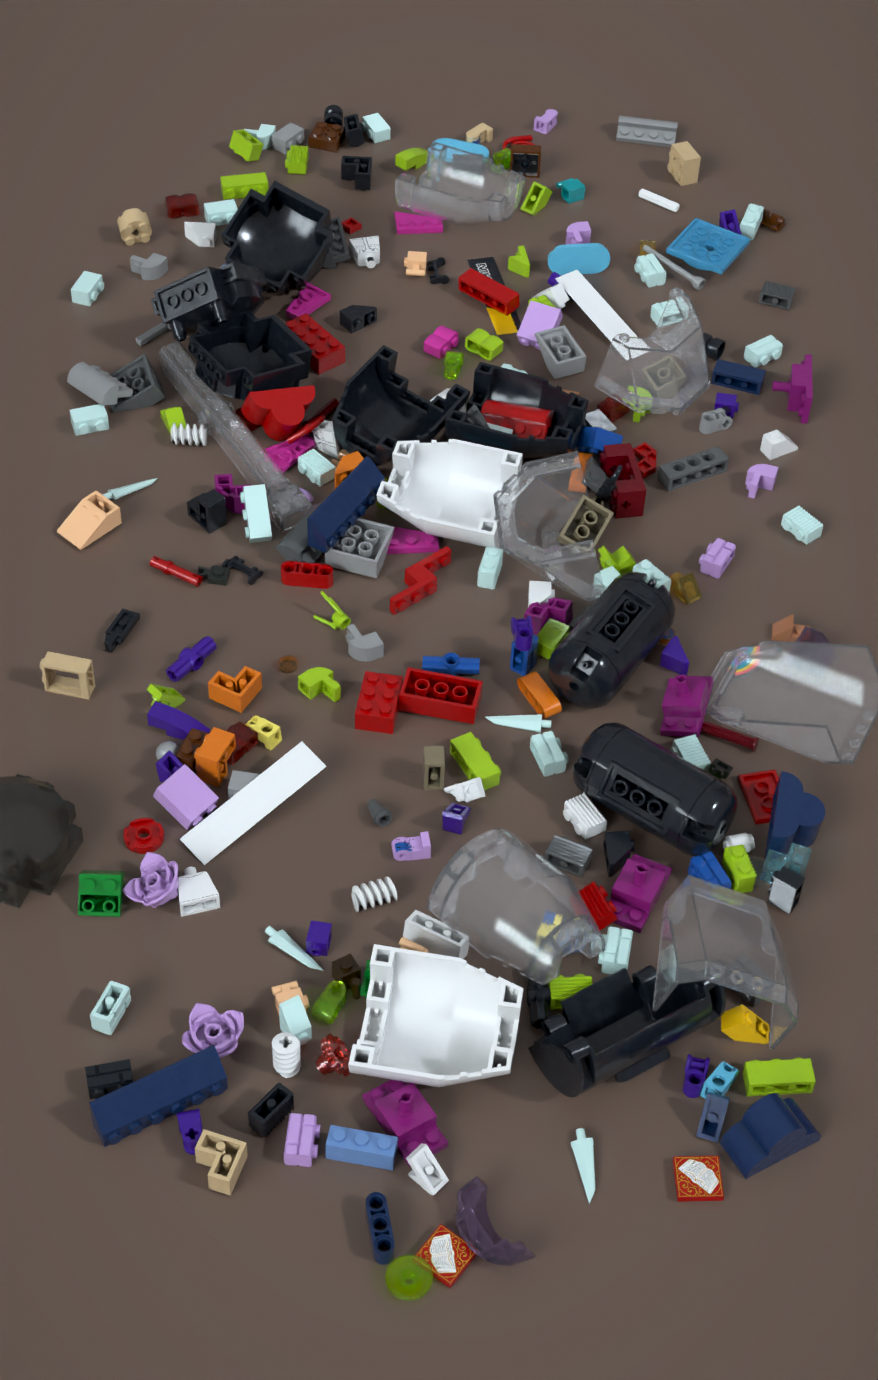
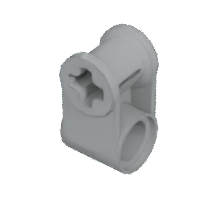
[699,408,733,434]

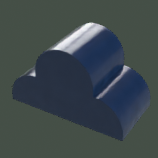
[764,771,825,860]
[720,1093,821,1179]

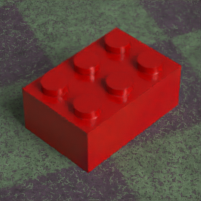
[355,671,403,734]

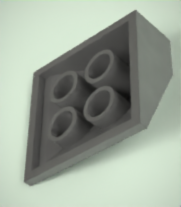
[111,354,165,413]

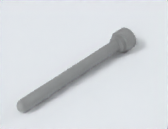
[643,245,706,290]

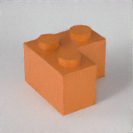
[208,666,262,713]
[194,727,236,788]

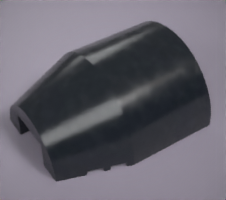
[332,345,470,465]
[445,362,589,460]

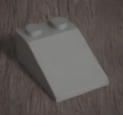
[535,325,586,379]

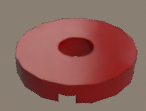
[123,818,164,854]

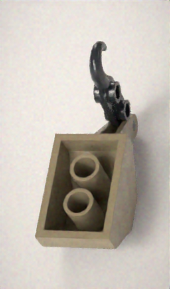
[556,465,623,558]

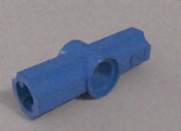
[422,652,480,676]

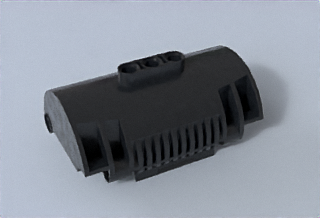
[528,965,726,1098]

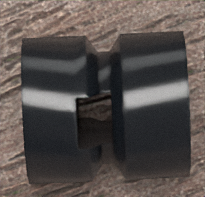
[324,105,343,126]
[695,332,726,361]

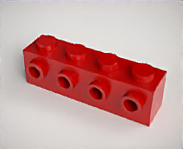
[458,268,520,316]

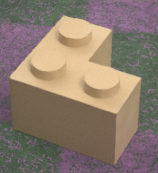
[195,1129,248,1196]

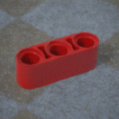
[281,561,333,589]

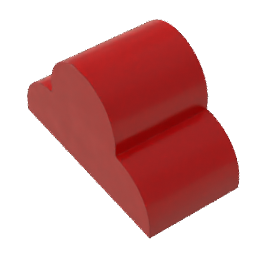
[241,385,315,441]

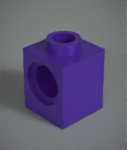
[714,392,739,419]
[306,920,332,956]

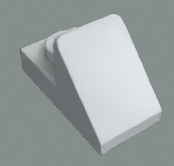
[406,1143,449,1196]

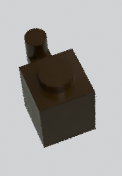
[332,953,361,1000]

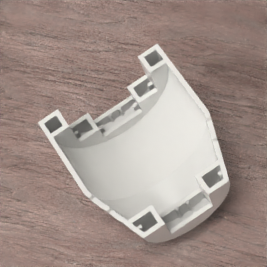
[376,439,523,548]
[348,944,524,1087]

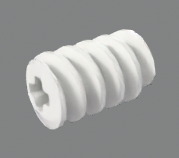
[170,423,207,446]
[351,876,397,912]
[272,1032,301,1078]

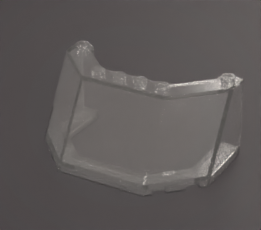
[594,287,710,415]
[493,451,605,602]

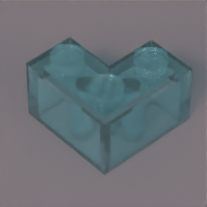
[760,843,812,884]

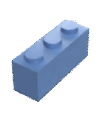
[325,1125,398,1171]

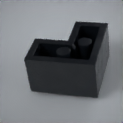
[341,156,372,190]
[187,489,227,534]

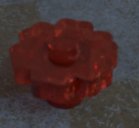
[315,1033,351,1077]

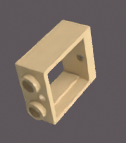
[40,651,95,700]

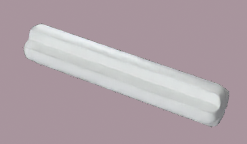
[638,189,680,212]

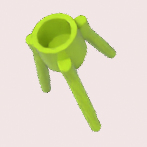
[313,591,351,630]

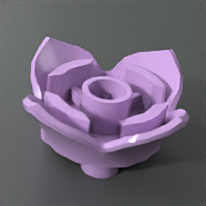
[122,852,179,908]
[182,1003,244,1058]

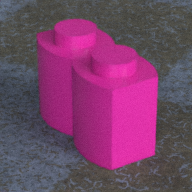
[424,325,459,359]

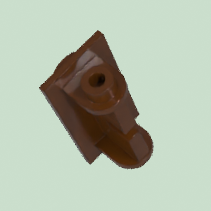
[760,209,786,232]

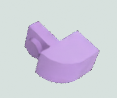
[566,221,591,245]
[745,464,779,499]

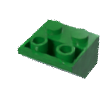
[78,870,125,917]

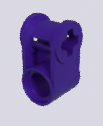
[511,616,533,651]
[683,1054,710,1098]
[177,1108,203,1155]

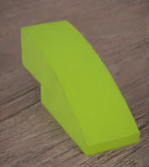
[395,148,436,171]

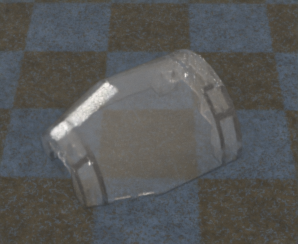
[395,142,526,226]
[427,828,605,985]

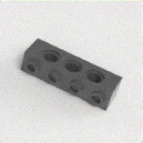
[657,446,729,492]

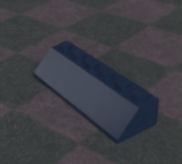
[307,456,385,553]
[89,1045,228,1147]

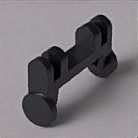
[427,257,449,284]
[222,556,263,585]

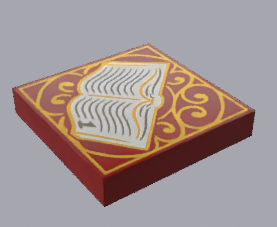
[672,1156,724,1202]
[412,1224,479,1289]

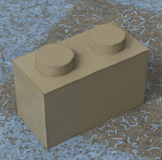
[423,746,445,790]

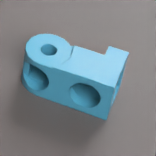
[700,1061,739,1099]

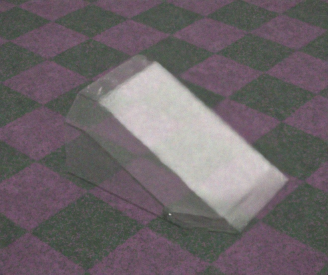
[706,641,878,764]
[652,875,799,1049]

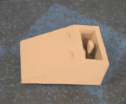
[57,491,122,550]

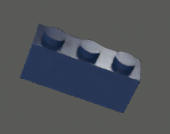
[711,359,766,395]

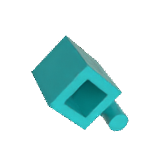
[556,178,586,204]

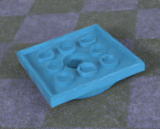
[666,218,750,275]

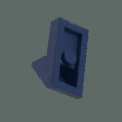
[696,1091,730,1143]

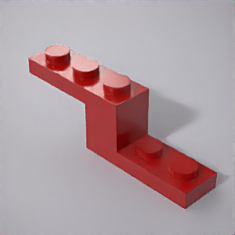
[390,546,452,615]

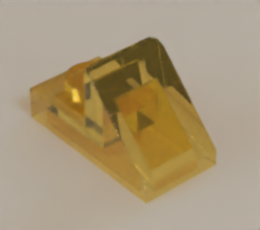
[668,571,702,605]

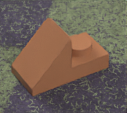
[771,614,810,644]

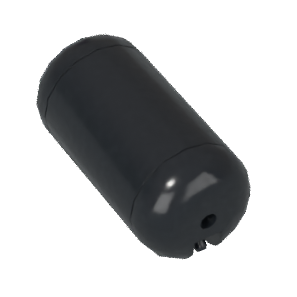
[548,572,675,709]
[573,722,737,856]

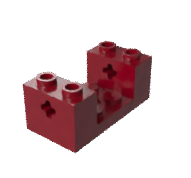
[600,443,646,519]

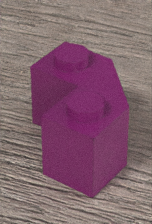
[214,474,251,513]
[524,597,573,635]

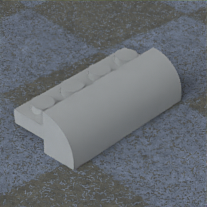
[616,115,678,147]
[67,362,133,406]

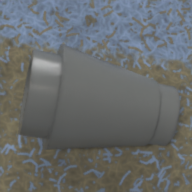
[367,799,392,827]

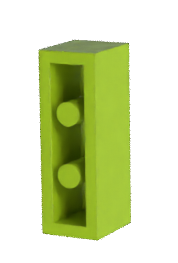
[220,172,269,200]
[450,732,501,791]
[742,1057,816,1097]

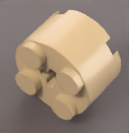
[117,208,152,246]

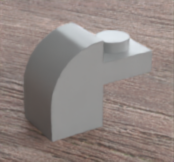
[130,253,168,280]
[345,624,384,662]

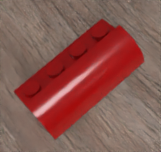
[481,399,554,439]

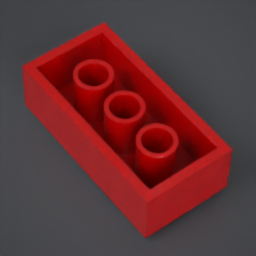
[284,313,345,375]
[399,667,483,724]

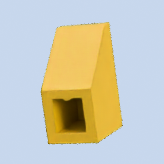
[721,1004,770,1044]

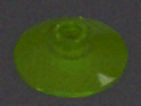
[385,1255,433,1301]

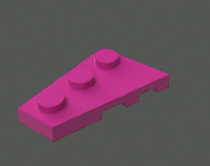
[394,211,443,234]
[286,283,331,319]
[262,434,316,475]
[386,526,439,555]

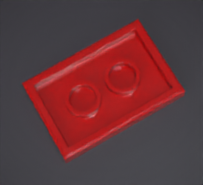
[737,769,779,825]

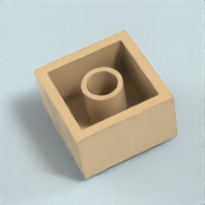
[667,141,701,186]

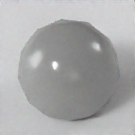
[156,741,179,760]

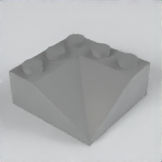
[325,518,395,578]

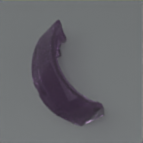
[455,1176,535,1266]

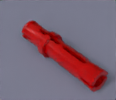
[150,555,203,587]

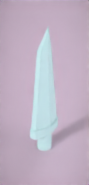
[102,478,158,500]
[485,714,551,733]
[265,926,324,971]
[571,1128,596,1204]

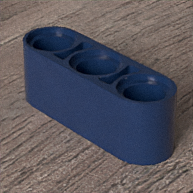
[366,1192,395,1265]

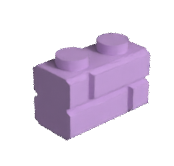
[699,538,736,579]
[284,1113,321,1167]

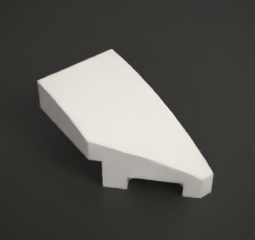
[444,777,486,802]

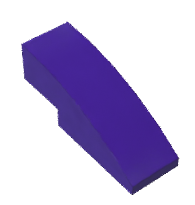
[147,701,210,740]

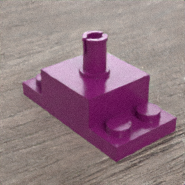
[772,354,813,424]
[660,674,714,737]
[609,854,672,933]
[362,1080,448,1168]

